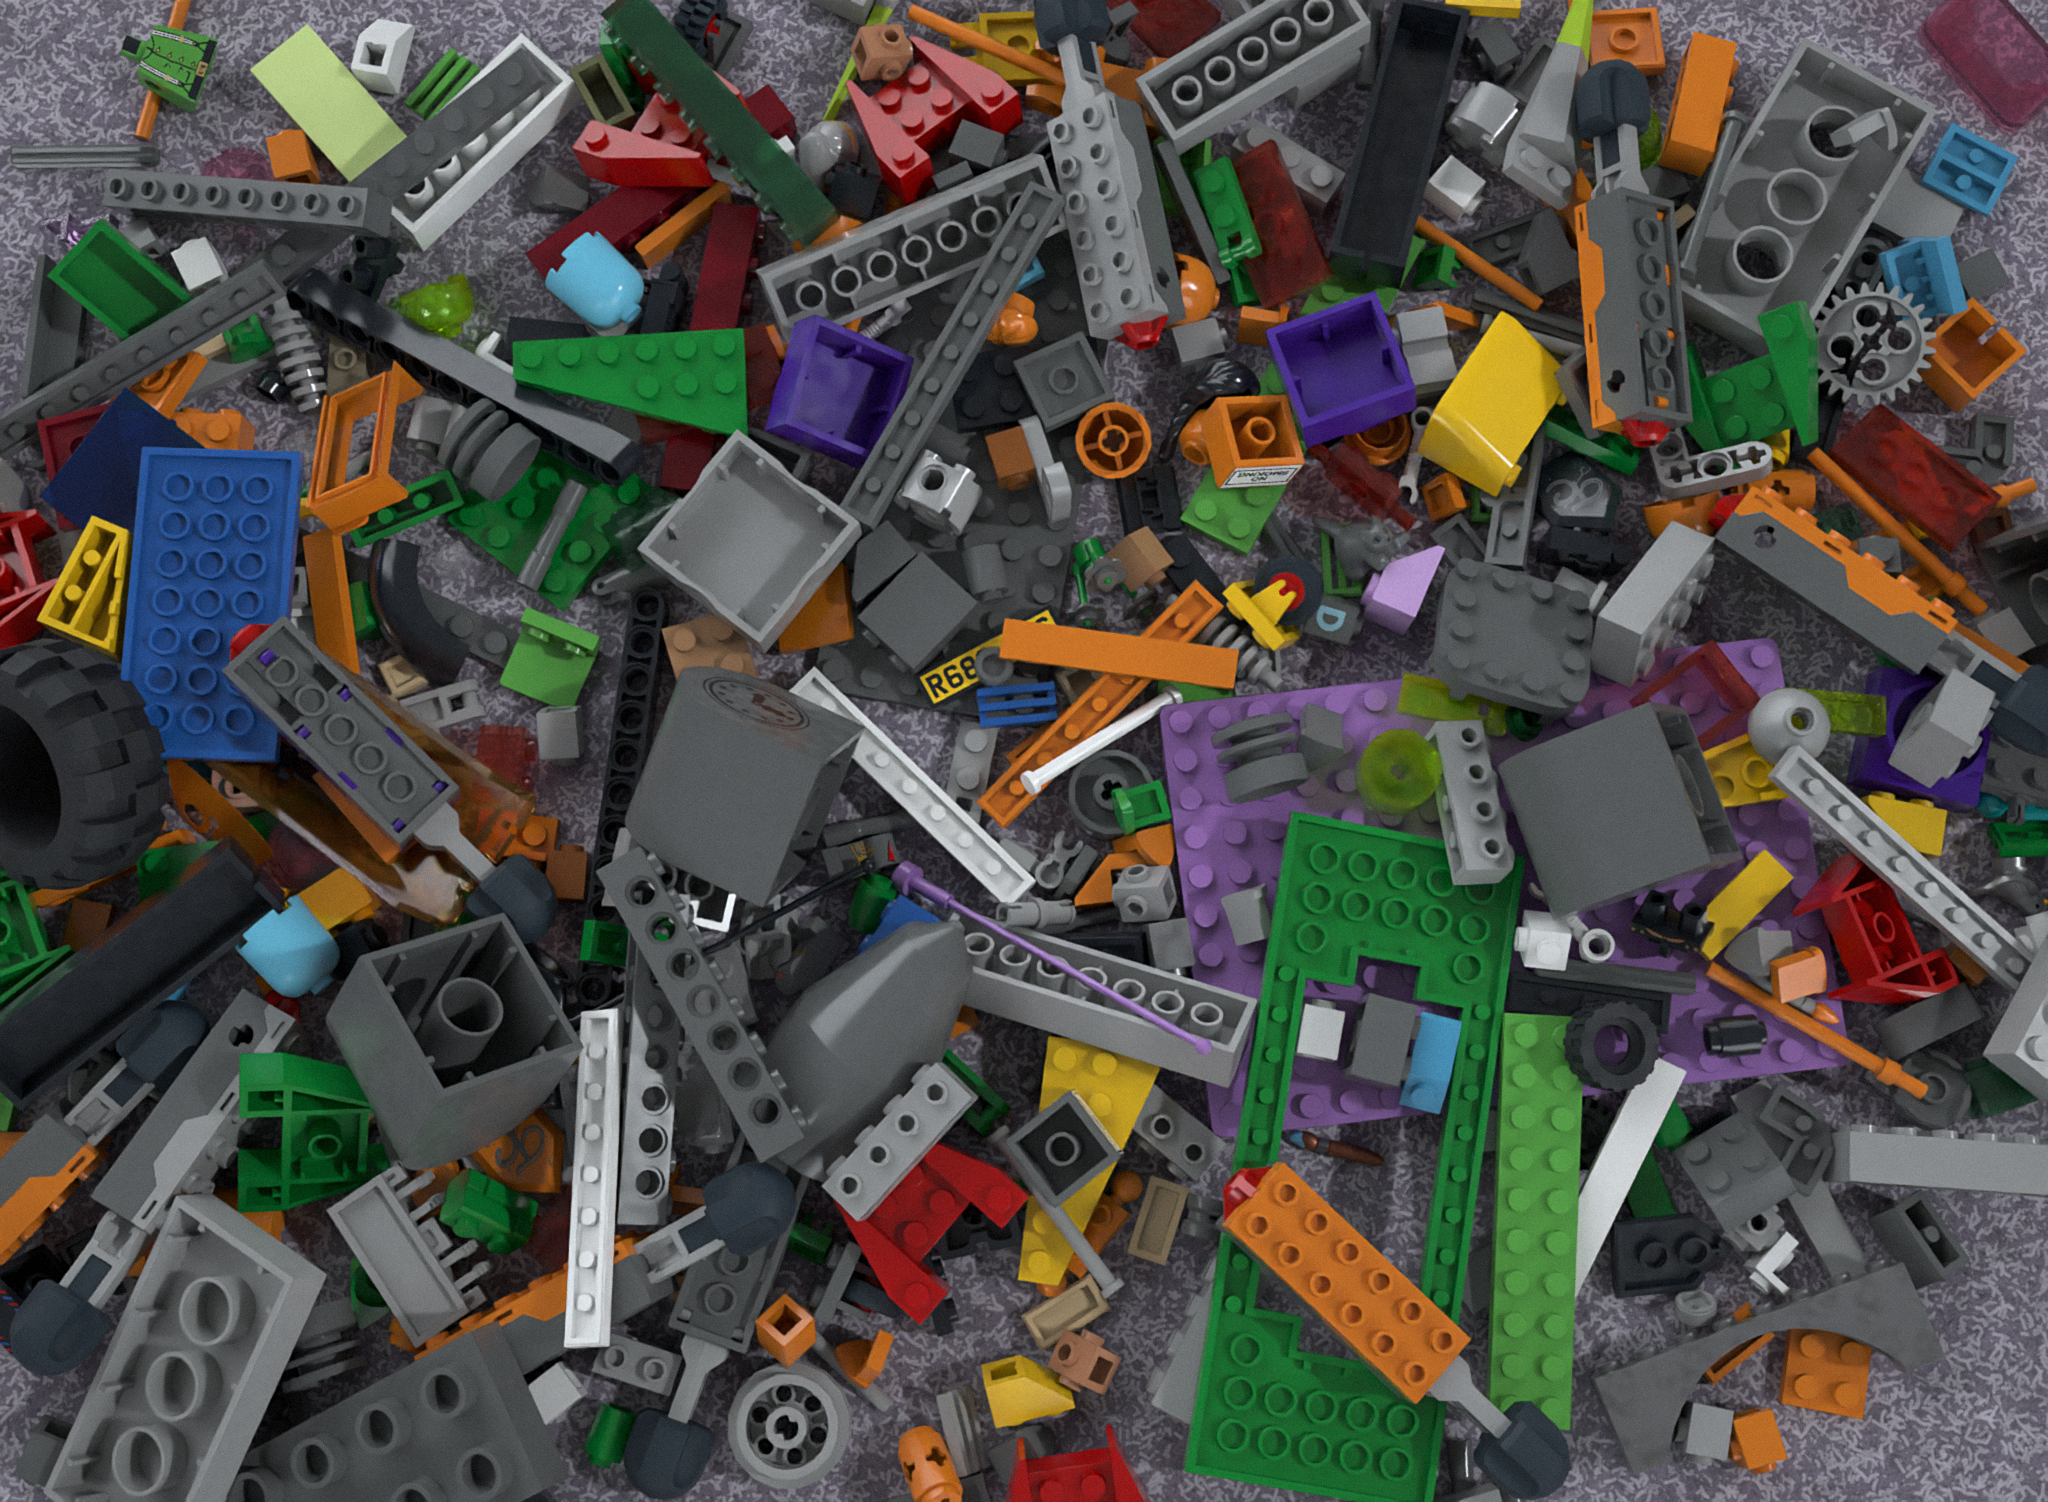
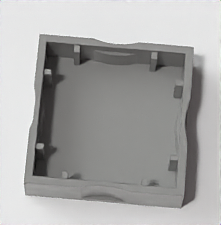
[637,429,862,654]

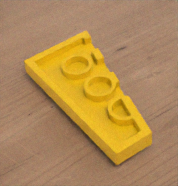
[1703,733,1791,808]

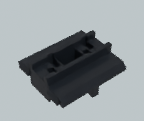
[1115,465,1185,537]

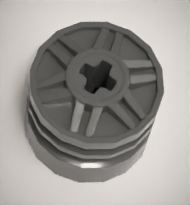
[437,398,541,503]
[1211,712,1311,804]
[281,1297,370,1394]

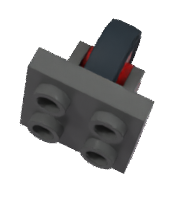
[806,1235,902,1325]

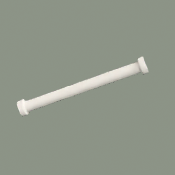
[1020,684,1183,795]

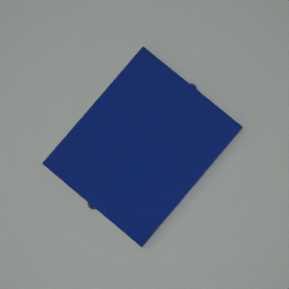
[39,387,207,536]

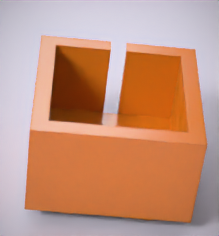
[1916,297,2027,414]

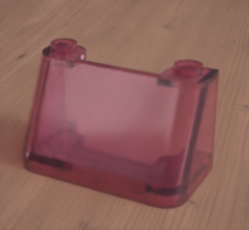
[1918,0,2048,133]

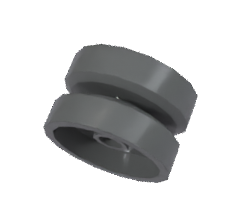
[1068,750,1153,842]

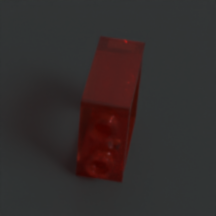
[1629,639,1761,747]

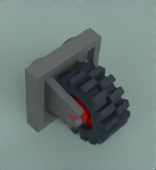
[661,0,754,79]

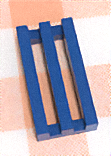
[977,681,1058,729]

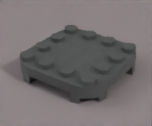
[1428,558,1593,725]

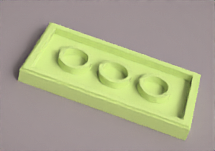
[250,24,407,183]

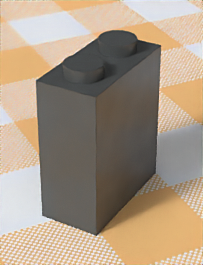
[857,551,979,676]

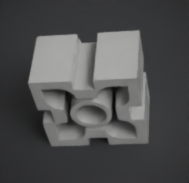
[1391,306,1457,408]

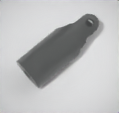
[592,559,674,606]

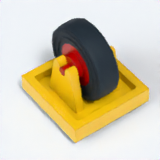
[1222,556,1324,651]

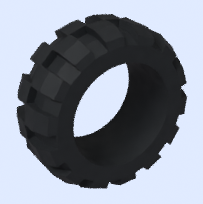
[0,638,170,890]

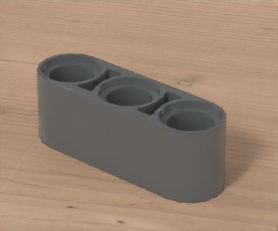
[1872,981,1986,1061]

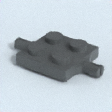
[1980,731,2048,825]

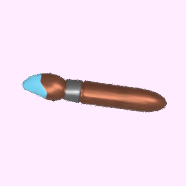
[1289,1131,1385,1166]

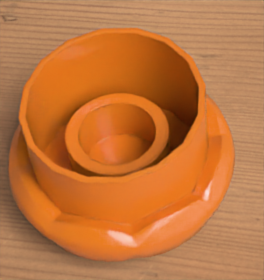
[986,292,1038,347]
[1344,414,1412,466]

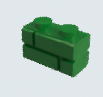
[439,1167,538,1255]

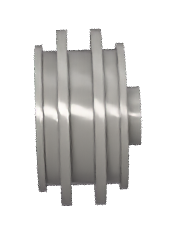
[728,1361,852,1489]

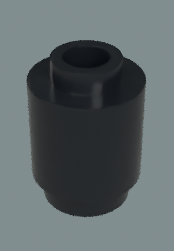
[1702,1014,1768,1059]

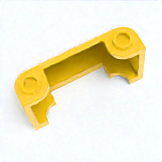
[1416,311,1568,497]

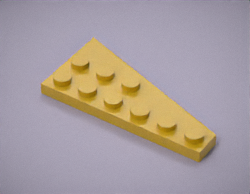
[1018,1036,1161,1286]

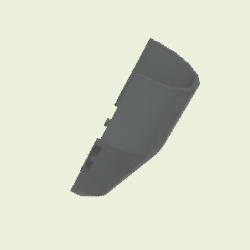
[736,920,974,1183]

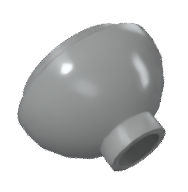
[1748,688,1831,765]

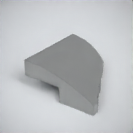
[731,894,799,983]

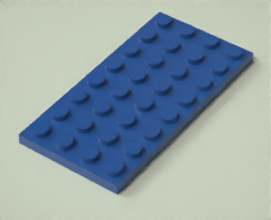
[120,447,304,763]

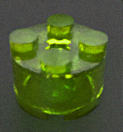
[1355,728,1442,816]

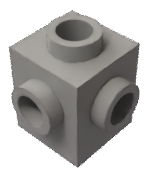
[1112,864,1178,924]
[1715,1204,1785,1252]

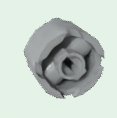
[1444,81,1525,171]
[893,449,982,536]

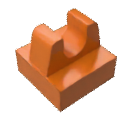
[1421,472,1471,522]

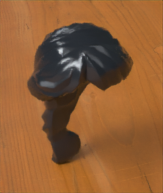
[1158,357,1261,463]

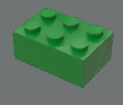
[47,217,195,340]

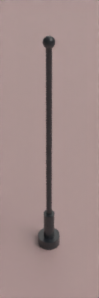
[567,858,875,1032]

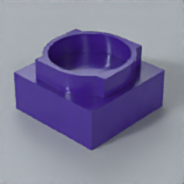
[1265,291,1417,448]
[765,314,914,470]
[1846,665,1993,813]

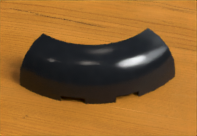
[368,539,470,687]

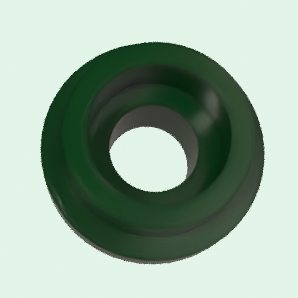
[1506,706,1544,742]

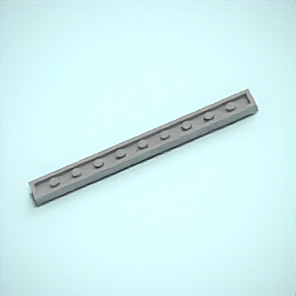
[1767,745,2035,996]

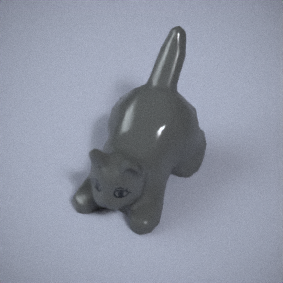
[1312,515,1411,580]

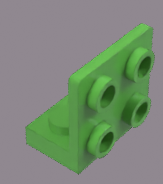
[500,607,602,707]

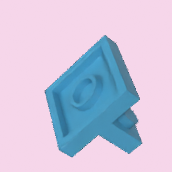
[1878,236,1968,324]

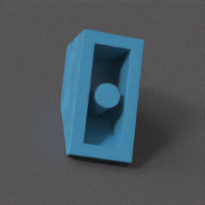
[1399,1011,1462,1114]

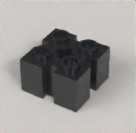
[938,1161,1023,1261]

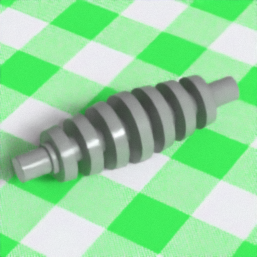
[269,296,327,432]
[1165,594,1284,693]

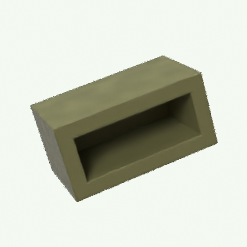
[568,53,638,132]

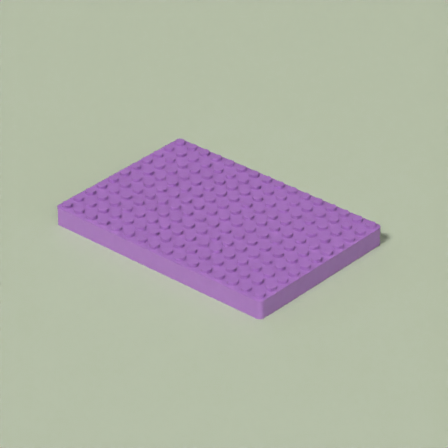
[1158,638,1849,1138]

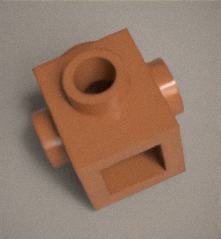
[850,23,913,81]
[1047,1328,1122,1395]

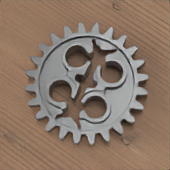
[1813,282,1936,408]

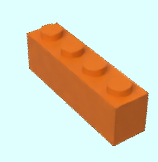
[1658,31,1739,177]

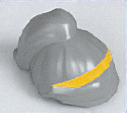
[798,120,860,199]

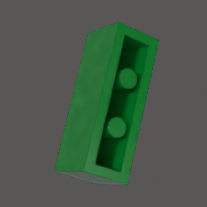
[350,468,469,549]

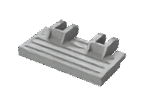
[326,1162,494,1348]

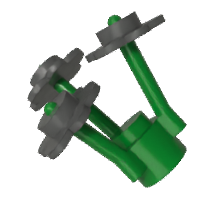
[1065,538,1159,628]

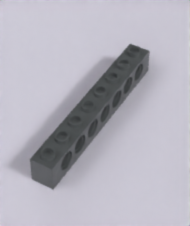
[103,168,393,238]
[596,846,809,1163]
[615,891,694,1226]

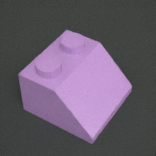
[1359,545,1445,635]

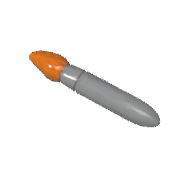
[1748,974,1839,1024]

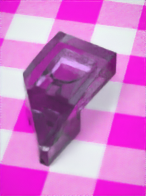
[43,213,120,249]

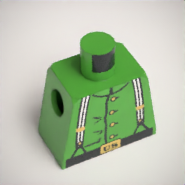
[120,25,218,114]

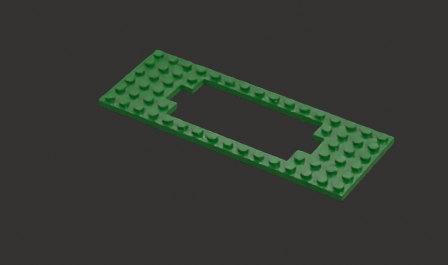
[1183,811,1525,1502]

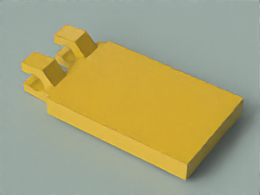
[949,11,1056,87]

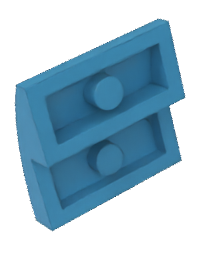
[1919,122,2019,217]

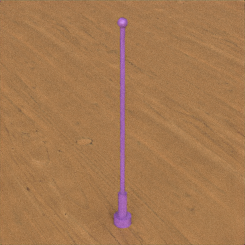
[891,861,1212,1055]

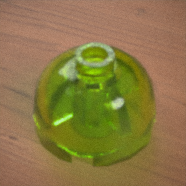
[396,273,475,340]

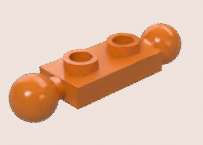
[1035,1170,1143,1298]

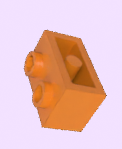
[162,407,255,450]

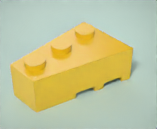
[37,516,134,661]

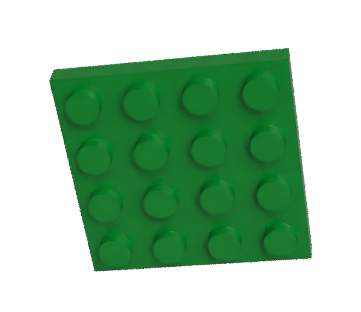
[447,448,661,613]

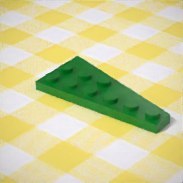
[513,328,749,438]

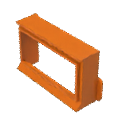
[306,360,424,536]

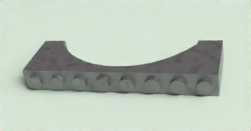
[1590,1257,1946,1475]

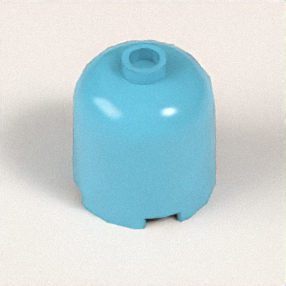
[545,231,644,329]
[234,895,340,998]

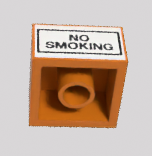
[1200,395,1305,488]

